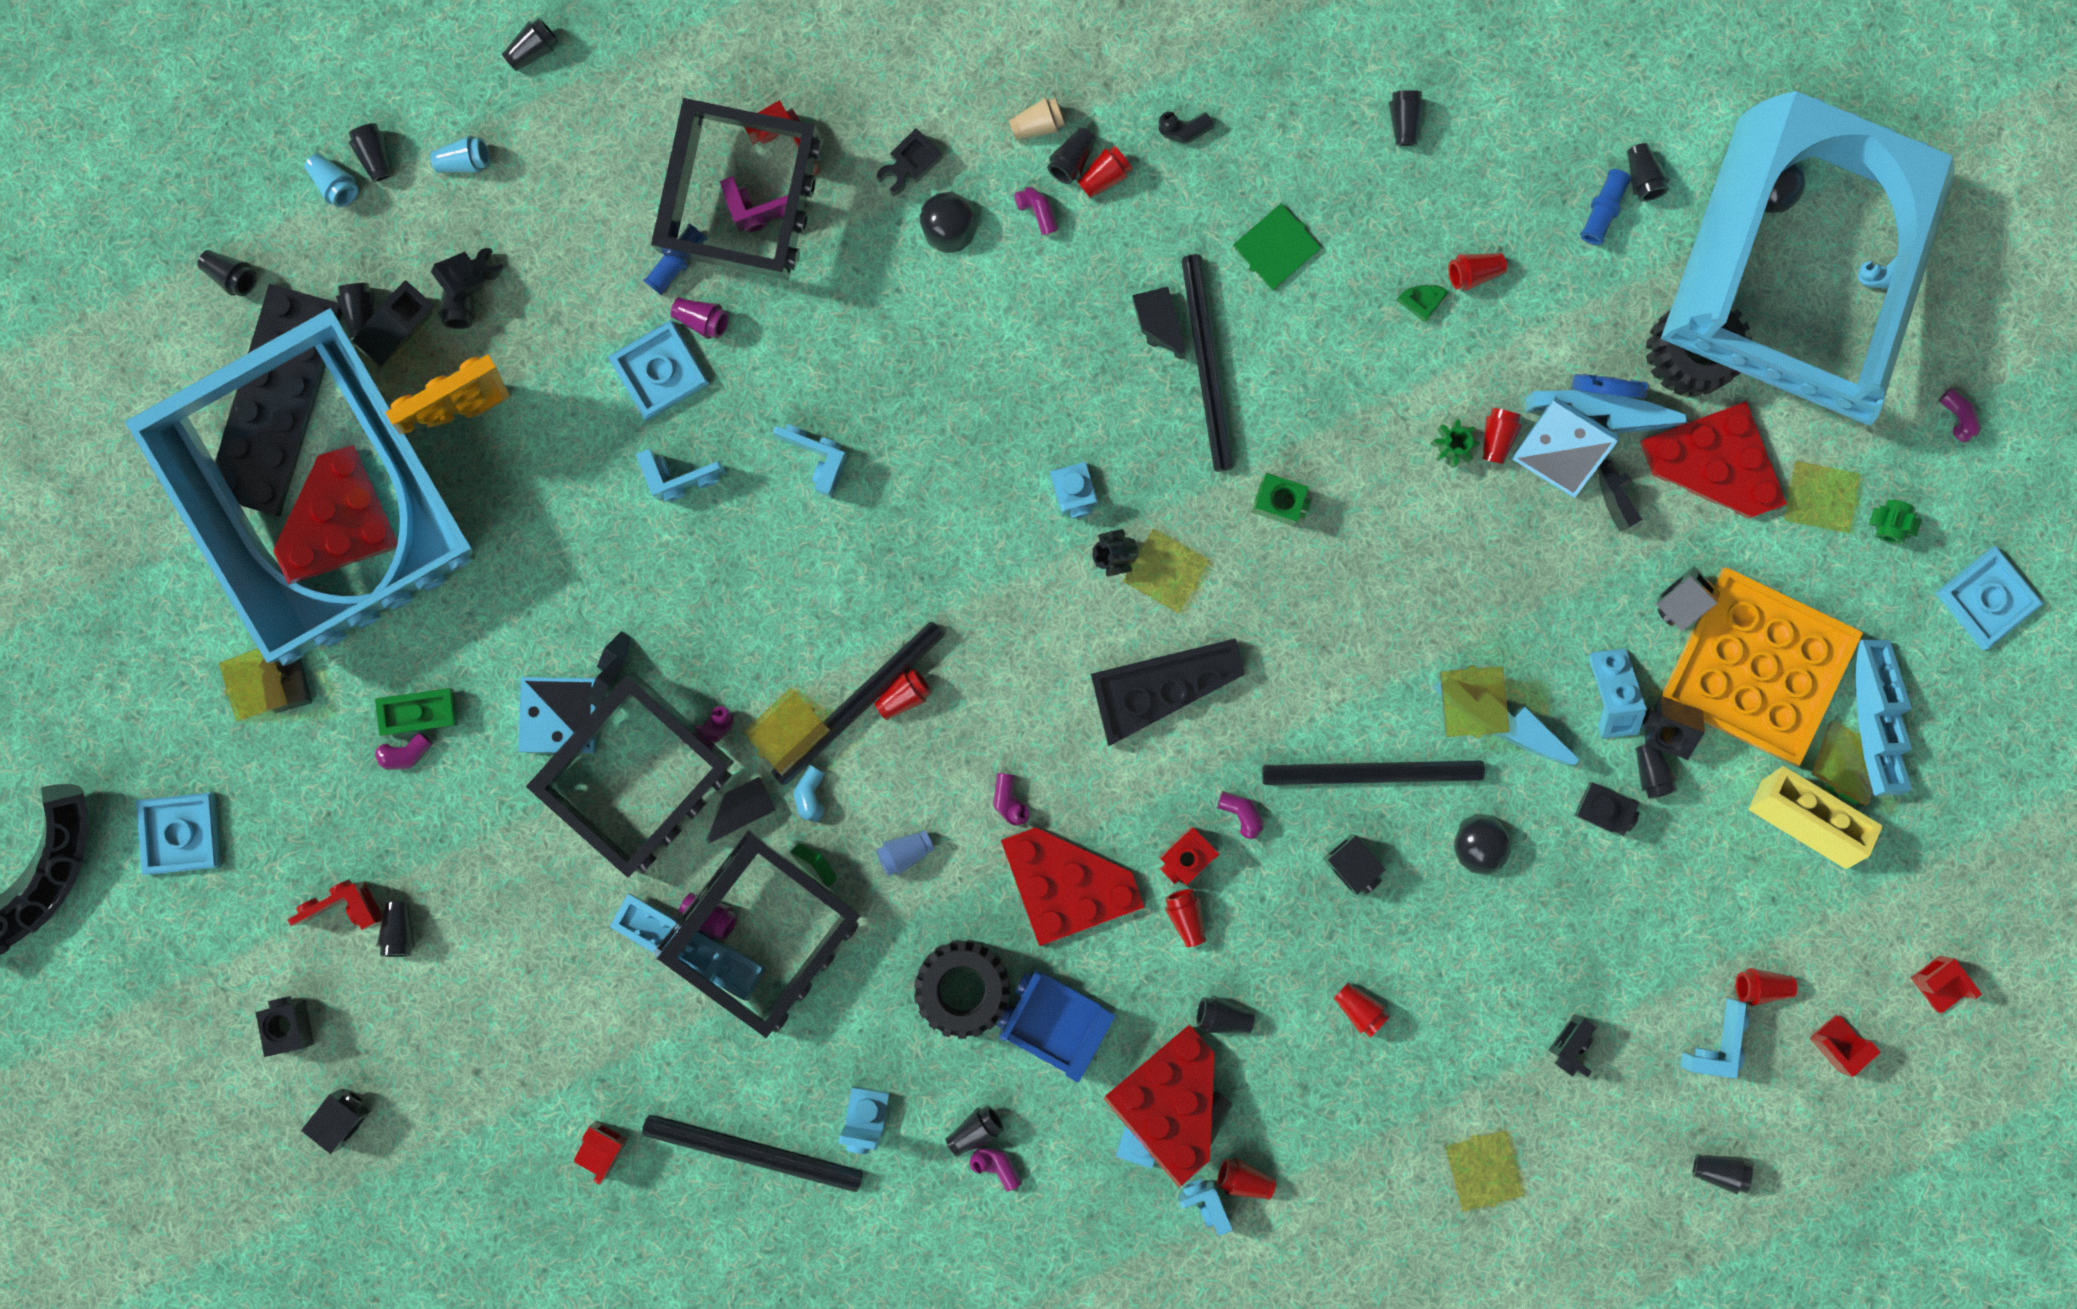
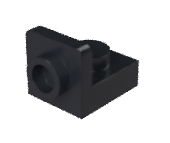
[1574,782,1639,836]
[1548,1014,1597,1078]

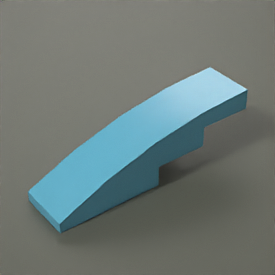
[1525,390,1687,434]
[1856,640,1912,796]
[1433,676,1580,765]
[609,893,767,1001]

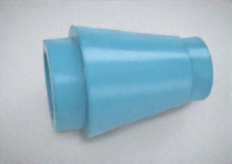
[430,135,490,173]
[304,154,358,207]

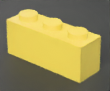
[1748,766,1883,869]

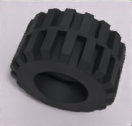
[1646,309,1752,397]
[914,939,1010,1039]

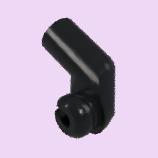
[1158,112,1214,144]

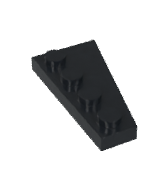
[1090,638,1245,747]

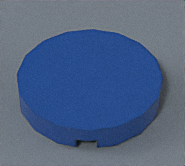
[1571,374,1650,398]

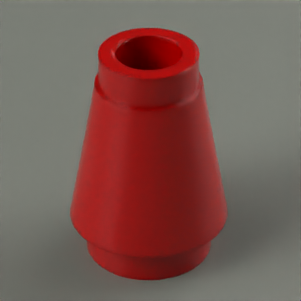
[1077,146,1133,199]
[1448,253,1507,291]
[1482,408,1522,464]
[874,669,932,721]
[1164,888,1207,948]
[1735,968,1798,1006]
[1333,982,1390,1038]
[1217,1157,1276,1200]

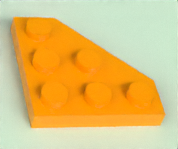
[385,354,510,435]

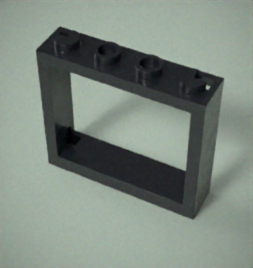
[651,98,824,280]
[526,672,734,878]
[654,830,860,1038]

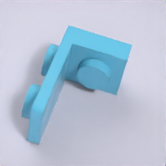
[773,424,848,499]
[636,449,727,502]
[1589,649,1647,739]
[1680,998,1749,1079]
[839,1086,890,1154]

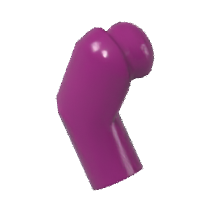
[1014,187,1059,235]
[1938,387,1981,443]
[682,706,734,744]
[375,732,433,770]
[993,773,1030,826]
[1217,791,1264,839]
[969,1147,1023,1192]

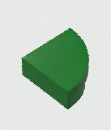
[1396,285,1449,322]
[790,843,837,888]

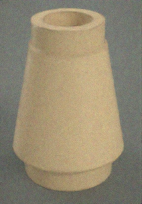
[1009,97,1066,141]

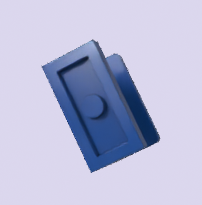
[996,968,1115,1083]

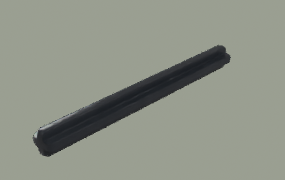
[1182,254,1234,472]
[771,622,944,785]
[1261,760,1485,785]
[642,1115,863,1192]

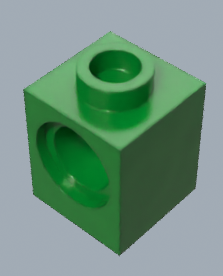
[1251,473,1312,526]

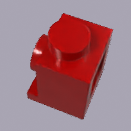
[1159,826,1219,886]

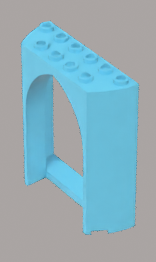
[1661,91,1955,426]
[124,308,473,666]

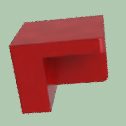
[1910,955,1982,1013]
[1809,1015,1881,1077]
[574,1121,628,1185]

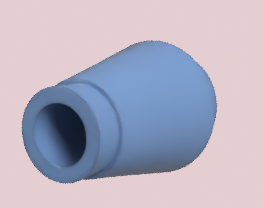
[876,830,934,877]

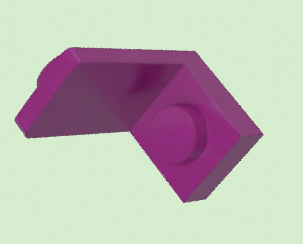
[719,176,808,233]

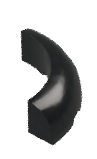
[0,784,88,955]

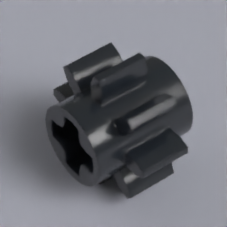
[1092,529,1138,577]

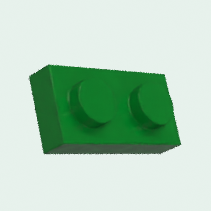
[375,688,458,736]

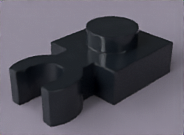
[876,128,943,196]
[431,248,504,301]

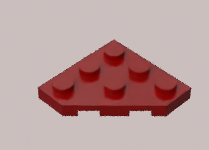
[1640,401,1787,519]
[273,444,398,585]
[1001,827,1145,946]
[1104,1024,1214,1188]

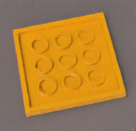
[1661,567,1863,767]

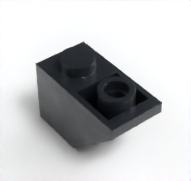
[351,280,435,368]

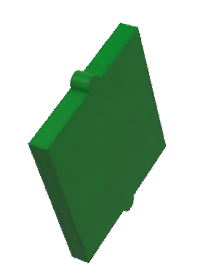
[1233,203,1321,291]

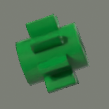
[1431,419,1480,468]
[1869,500,1922,544]

